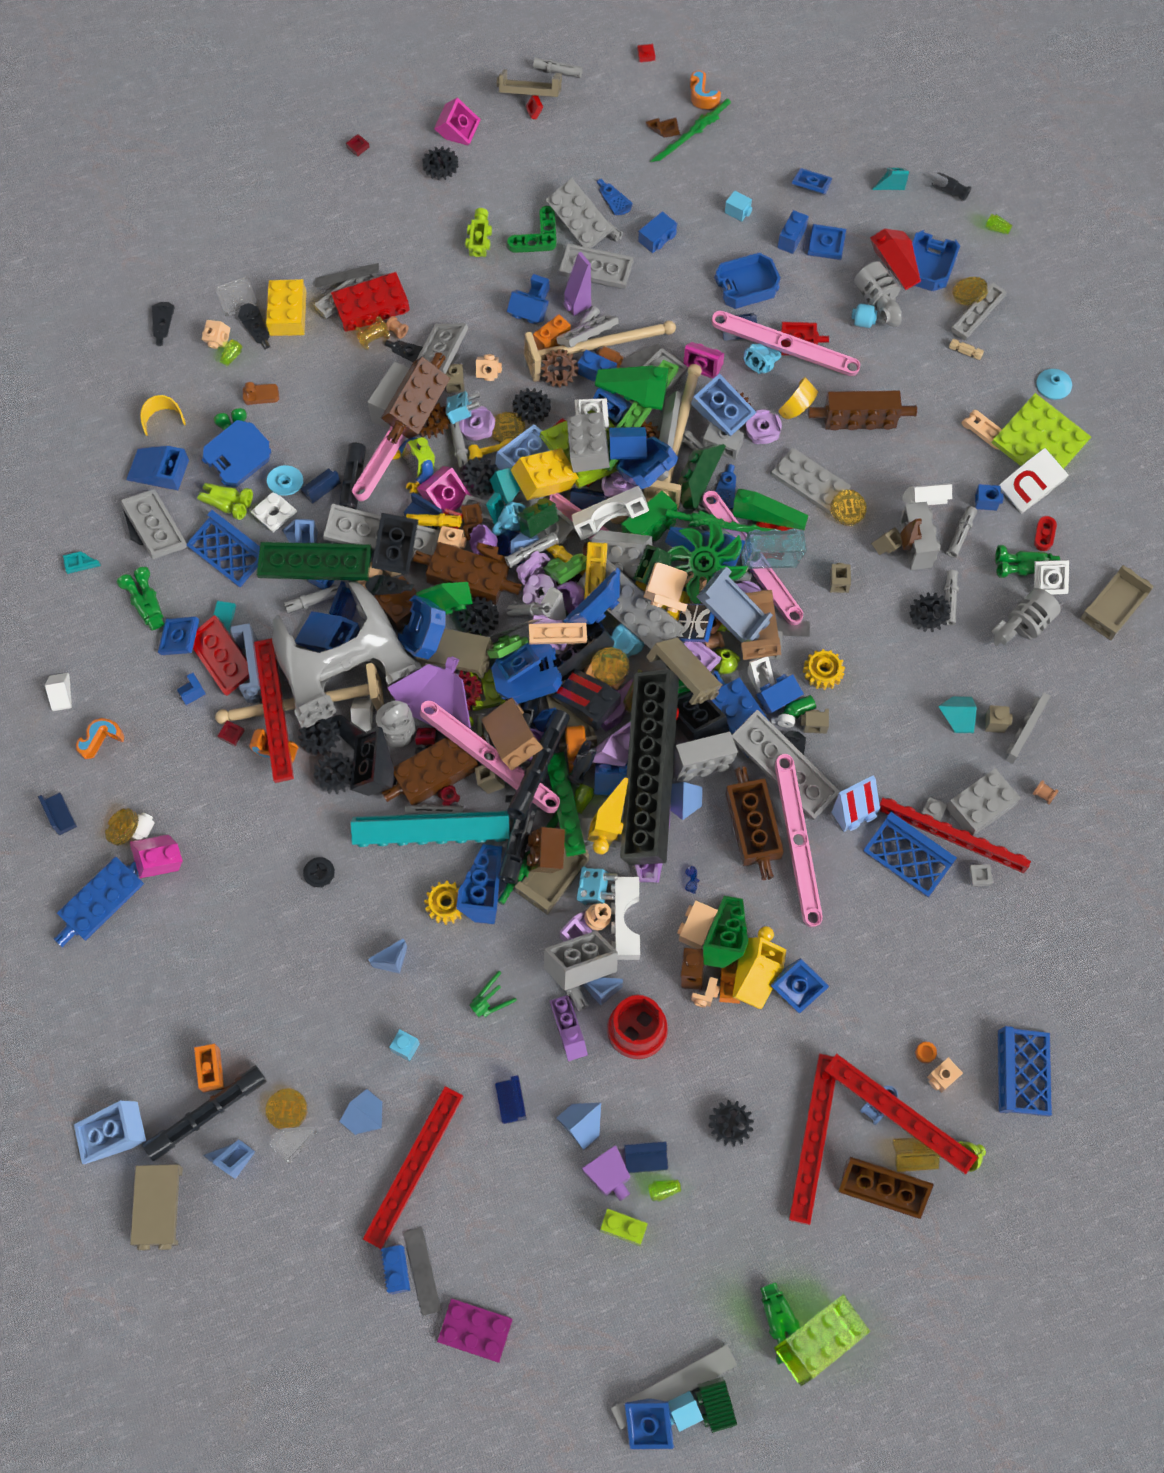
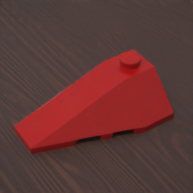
[870,228,921,291]

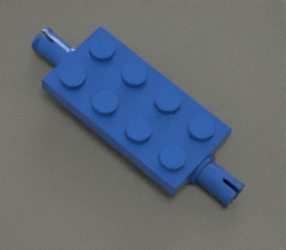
[711,671,768,758]
[53,857,144,948]

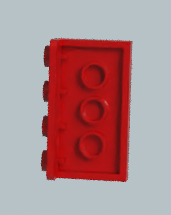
[331,272,410,332]

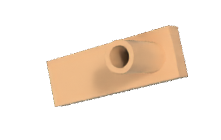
[529,623,587,645]

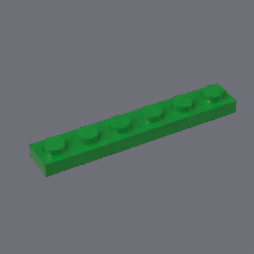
[547,752,586,857]

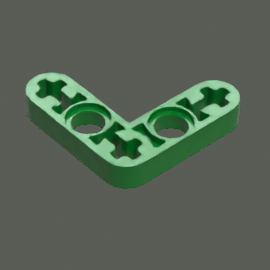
[507,206,557,253]

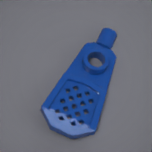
[597,178,633,215]
[713,464,736,510]

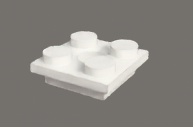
[575,398,609,428]
[250,492,297,533]
[1034,560,1069,594]

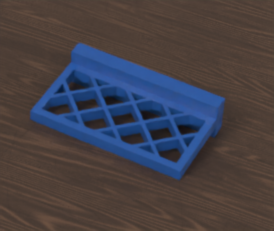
[187,510,260,587]
[863,812,957,898]
[998,1026,1052,1117]

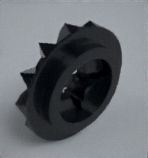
[303,857,335,888]

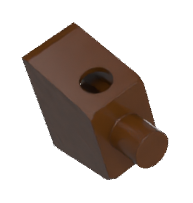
[681,948,705,990]

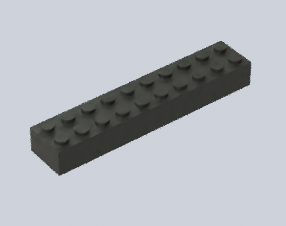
[620,669,679,865]

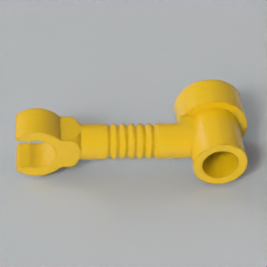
[468,438,512,460]

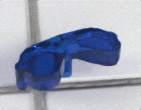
[685,866,700,894]

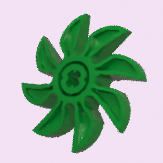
[668,520,749,604]

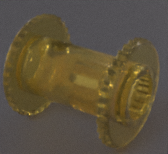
[355,317,390,350]

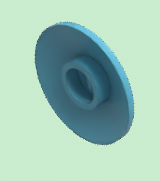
[1036,369,1072,400]
[267,465,303,496]

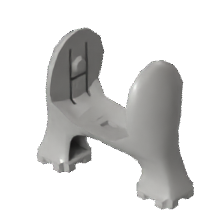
[272,582,422,728]

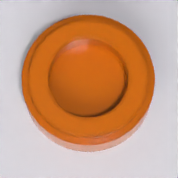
[915,1042,937,1064]

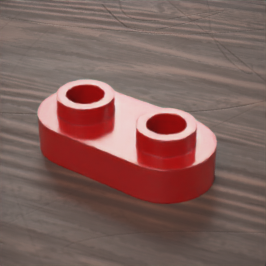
[1034,516,1057,551]

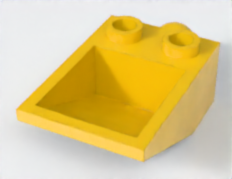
[587,778,628,855]
[732,926,786,1009]

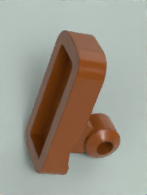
[243,382,279,405]

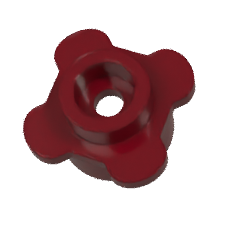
[438,785,460,806]

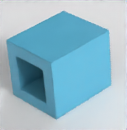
[725,190,752,222]
[389,1029,420,1061]
[668,1391,703,1432]

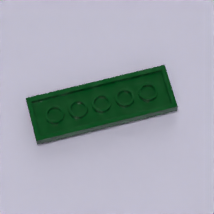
[257,542,372,581]

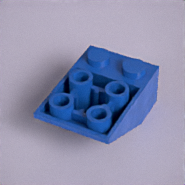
[127,446,189,490]
[295,611,360,653]

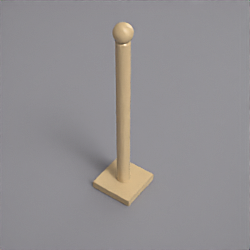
[524,321,676,382]
[644,364,702,509]
[215,663,384,725]

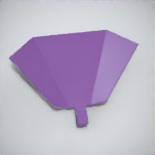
[387,656,471,728]

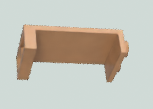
[741,590,781,660]
[481,698,543,771]

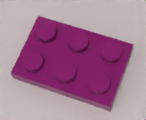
[437,1298,513,1363]

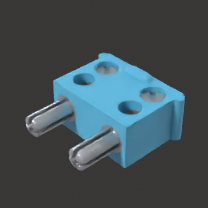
[446,391,481,424]
[577,867,618,905]

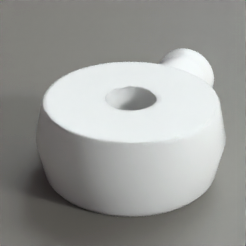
[771,714,795,728]

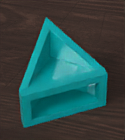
[872,168,909,190]
[490,467,521,504]
[938,696,977,733]

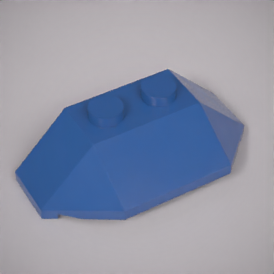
[563,567,621,624]

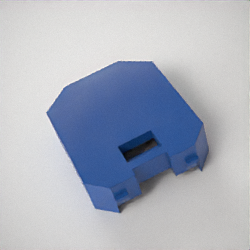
[912,230,960,291]
[714,252,780,309]
[202,420,271,487]
[615,436,678,489]
[398,595,446,660]
[491,644,562,704]

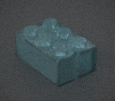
[741,529,807,569]

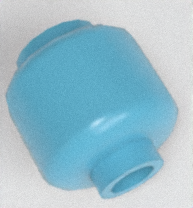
[851,303,878,328]

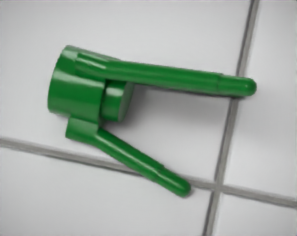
[469,971,517,1018]

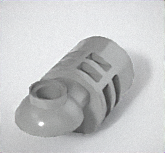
[854,261,902,327]
[991,588,1061,646]
[376,701,416,748]

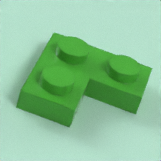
[543,553,587,585]
[487,635,529,658]

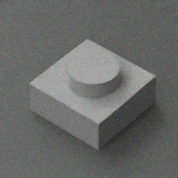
[921,797,947,822]
[969,864,993,887]

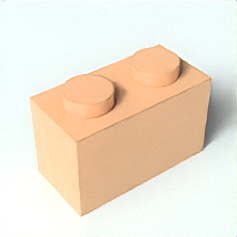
[677,901,718,949]

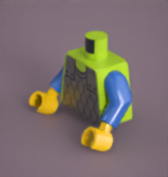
[392,437,435,494]

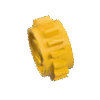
[803,649,845,690]
[424,881,462,925]

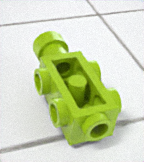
[466,208,492,257]

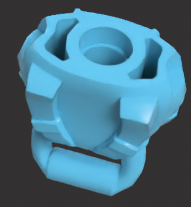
[743,343,781,374]
[492,502,527,537]
[602,624,645,662]

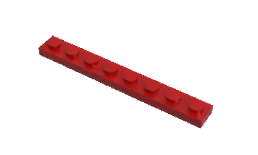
[254,638,294,783]
[879,798,1031,874]
[789,1053,836,1226]
[824,1053,978,1175]
[363,1086,464,1250]

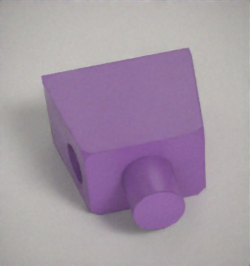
[582,1145,630,1201]

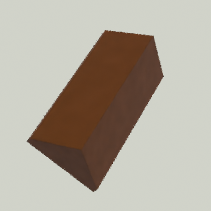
[838,1157,934,1219]

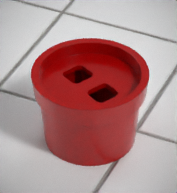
[607,995,668,1059]

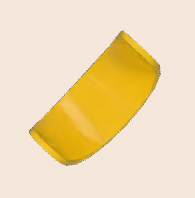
[779,377,818,419]
[141,395,186,436]

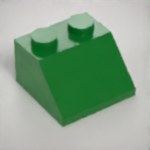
[416,582,473,615]

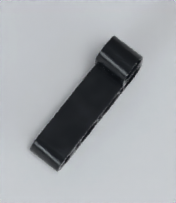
[547,621,615,681]

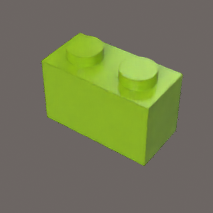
[600,1208,648,1246]

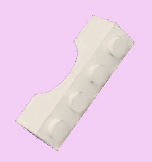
[572,486,649,540]
[611,877,640,960]

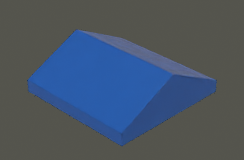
[792,168,832,195]
[609,427,647,460]
[496,643,541,683]
[771,958,829,1014]
[625,1398,674,1449]

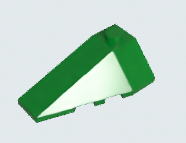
[595,366,669,410]
[733,488,809,530]
[703,896,748,968]

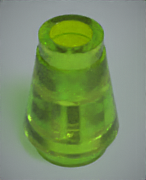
[985,214,1012,235]
[219,339,243,366]
[574,784,594,814]
[648,1179,681,1202]

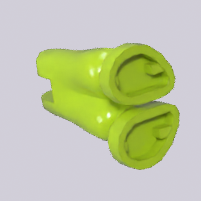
[197,483,253,520]

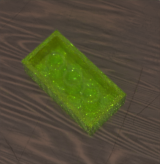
[774,1294,871,1386]

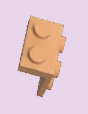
[643,562,688,613]

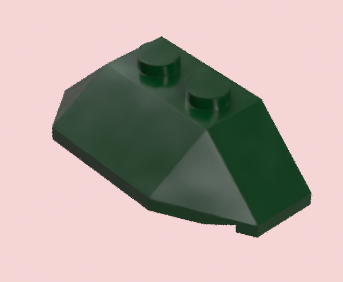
[677,444,726,509]

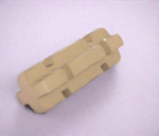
[949,339,984,360]

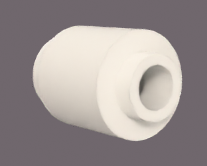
[128,813,155,841]

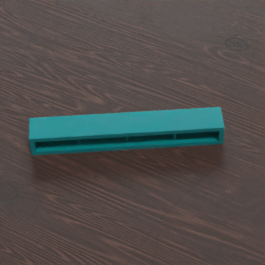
[351,811,510,847]

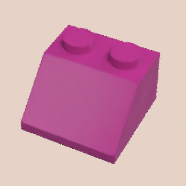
[434,97,481,145]
[684,342,725,379]
[417,466,471,513]
[130,834,183,879]

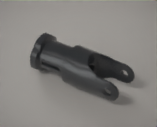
[931,172,972,201]
[567,740,597,785]

